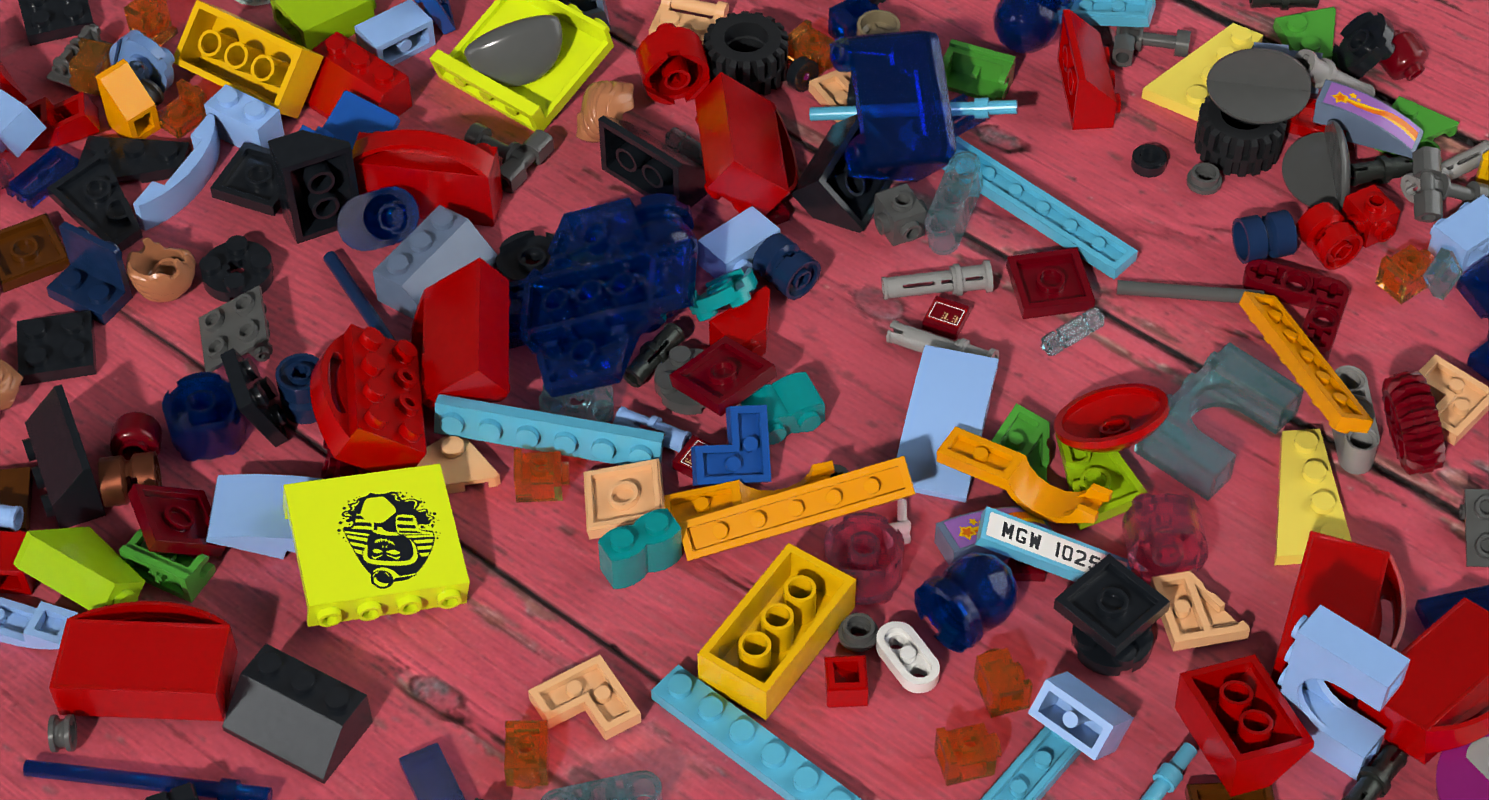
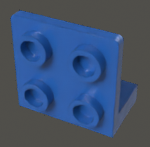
[299,90,401,150]

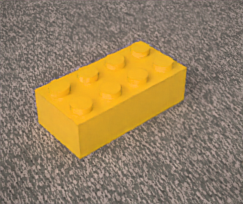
[174,0,324,119]
[697,543,856,720]

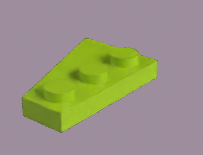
[1055,434,1149,530]

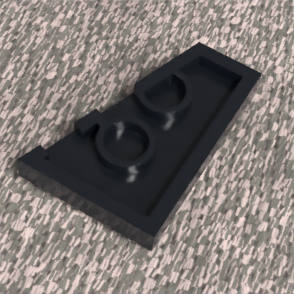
[77,136,192,183]
[47,149,143,252]

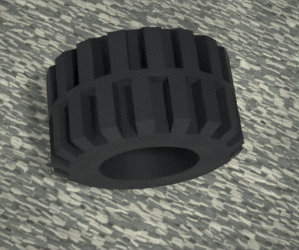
[704,11,788,96]
[1194,96,1287,177]

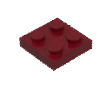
[1006,247,1095,319]
[669,336,777,416]
[128,484,226,557]

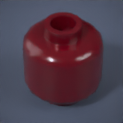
[1379,30,1428,81]
[110,412,162,460]

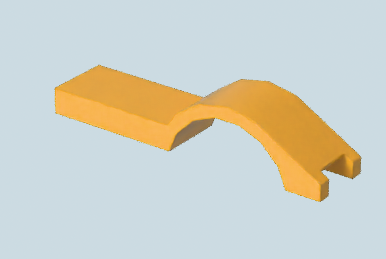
[936,426,1113,523]
[664,460,835,523]

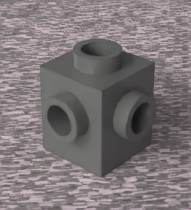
[874,183,929,246]

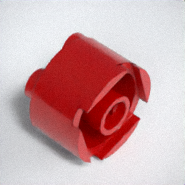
[635,23,710,105]

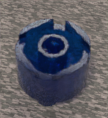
[162,372,247,461]

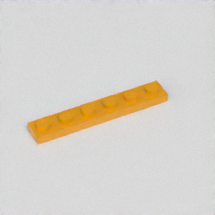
[1239,291,1373,433]
[678,456,916,561]

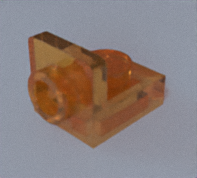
[157,79,207,139]

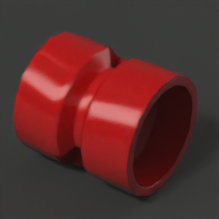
[1296,202,1363,270]

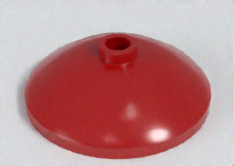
[1054,383,1170,453]

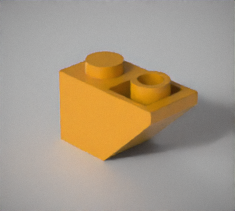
[95,59,161,139]

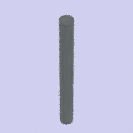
[1116,280,1264,303]

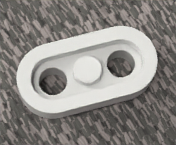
[876,621,940,693]

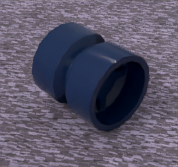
[1232,210,1297,264]
[752,233,821,300]
[275,353,319,424]

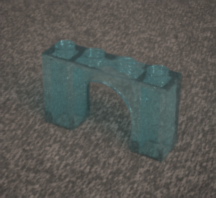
[1134,342,1304,501]

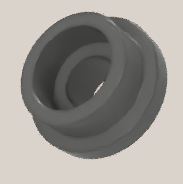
[1186,163,1222,195]
[838,613,878,652]

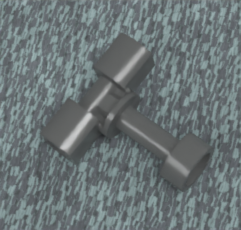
[1111,26,1191,67]
[464,122,554,193]
[1412,146,1489,223]

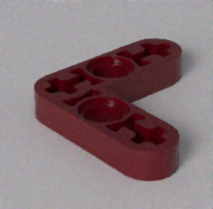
[1242,259,1349,361]

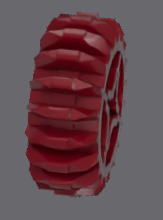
[1382,371,1446,475]

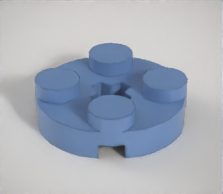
[109,30,175,93]

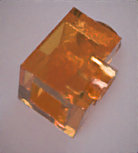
[124,0,178,47]
[788,19,838,77]
[69,38,112,96]
[1375,244,1438,304]
[514,448,570,503]
[974,648,1033,718]
[504,720,550,789]
[934,722,1002,786]

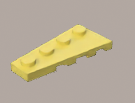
[1141,23,1263,121]
[1274,429,1352,566]

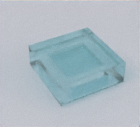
[1422,248,1463,300]

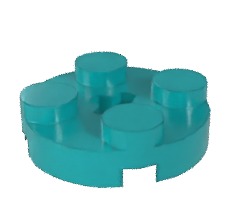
[686,267,758,321]

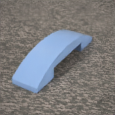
[133,113,220,231]
[0,597,78,650]

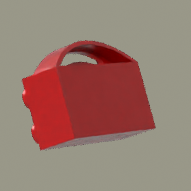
[695,72,798,216]
[352,129,503,227]
[409,257,511,413]
[310,324,427,472]
[1271,531,1406,707]
[1358,597,1489,765]
[49,601,238,721]

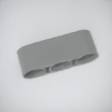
[1332,365,1380,475]

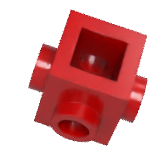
[1341,184,1401,248]

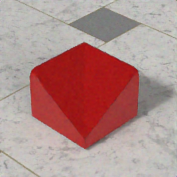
[824,655,869,708]

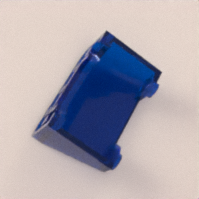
[829,30,956,182]

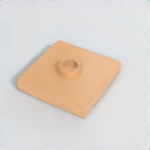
[583,458,665,540]

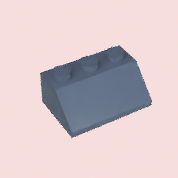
[373,205,498,319]

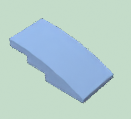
[897,345,999,503]
[206,474,322,559]

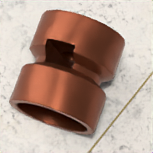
[98,451,162,507]

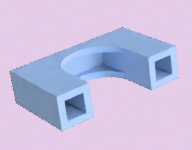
[1277,604,1410,780]

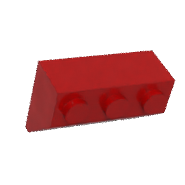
[1057,9,1121,130]
[304,32,413,119]
[1174,654,1314,797]

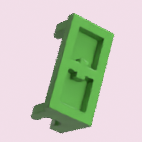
[940,39,1016,101]
[119,529,216,603]

